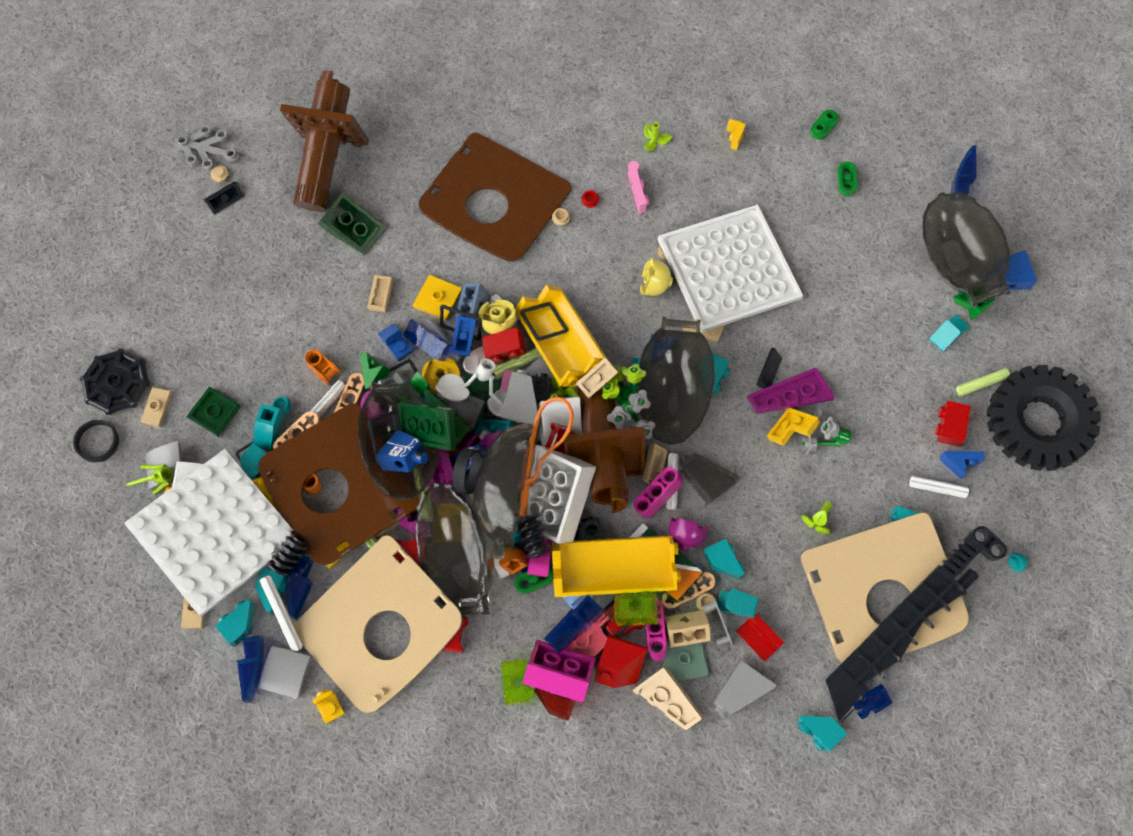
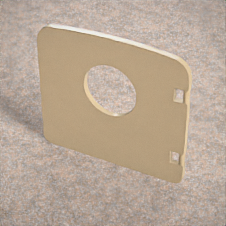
[801,513,969,663]
[293,535,462,713]

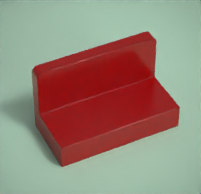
[736,613,784,661]

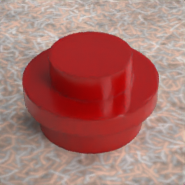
[581,190,599,208]

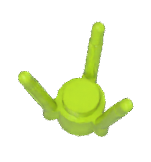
[127,464,173,495]

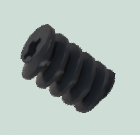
[517,513,551,559]
[267,531,311,576]

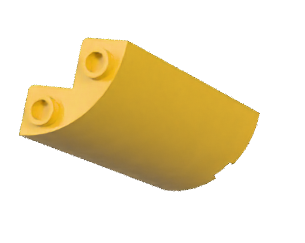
[515,285,606,387]
[552,535,681,597]

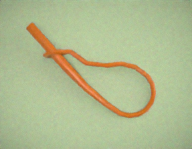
[516,397,574,517]

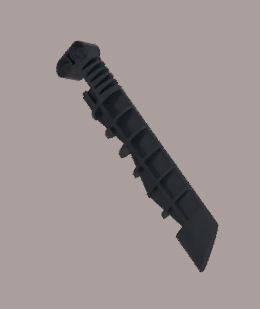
[825,526,1007,722]

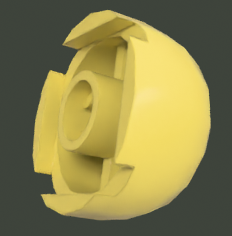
[640,258,673,296]
[478,299,516,335]

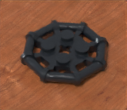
[80,348,151,415]

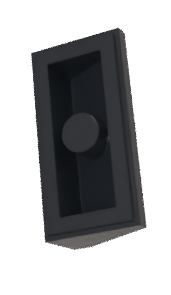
[204,181,245,215]
[756,347,782,389]

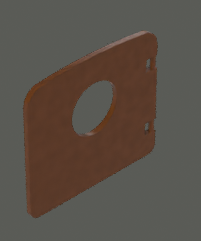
[419,133,571,261]
[258,403,421,565]

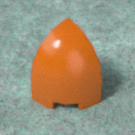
[499,545,528,575]

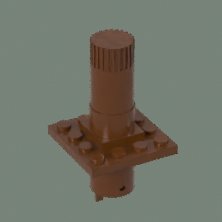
[280,71,369,212]
[564,380,645,513]

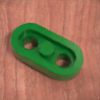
[810,110,839,140]
[837,161,857,196]
[515,567,553,594]

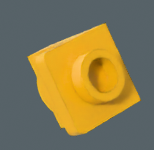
[727,119,746,150]
[312,689,345,724]

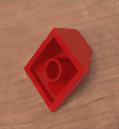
[594,635,648,688]

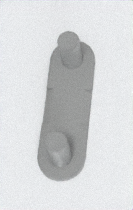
[703,597,733,646]

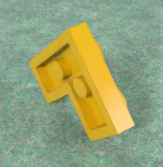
[767,408,821,446]

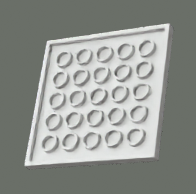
[658,204,803,333]
[124,449,294,617]

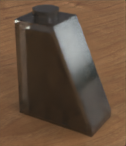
[678,453,739,505]

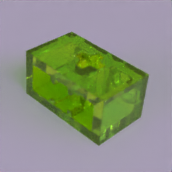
[614,591,658,626]
[501,659,534,706]

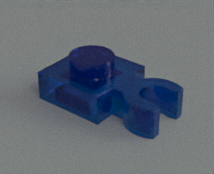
[853,684,892,719]

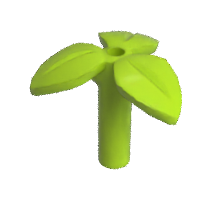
[644,122,672,151]
[550,375,579,398]
[801,501,833,535]

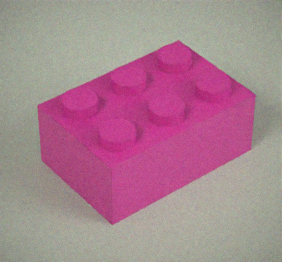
[522,639,596,702]

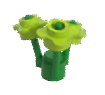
[601,364,646,403]

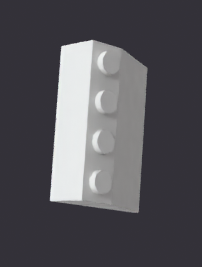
[514,445,596,544]

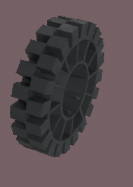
[987,365,1101,471]

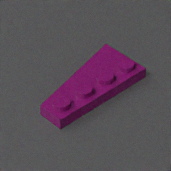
[747,367,835,414]

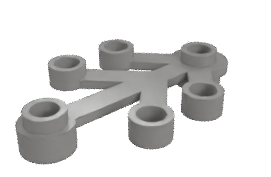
[174,125,240,171]

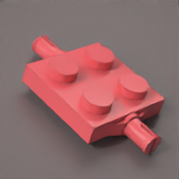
[553,611,610,657]

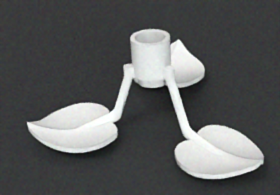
[436,347,507,417]

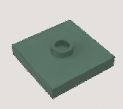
[660,641,709,682]

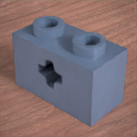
[456,283,489,326]

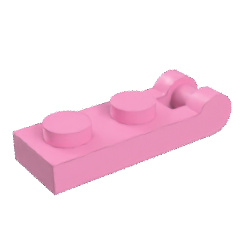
[628,161,649,213]

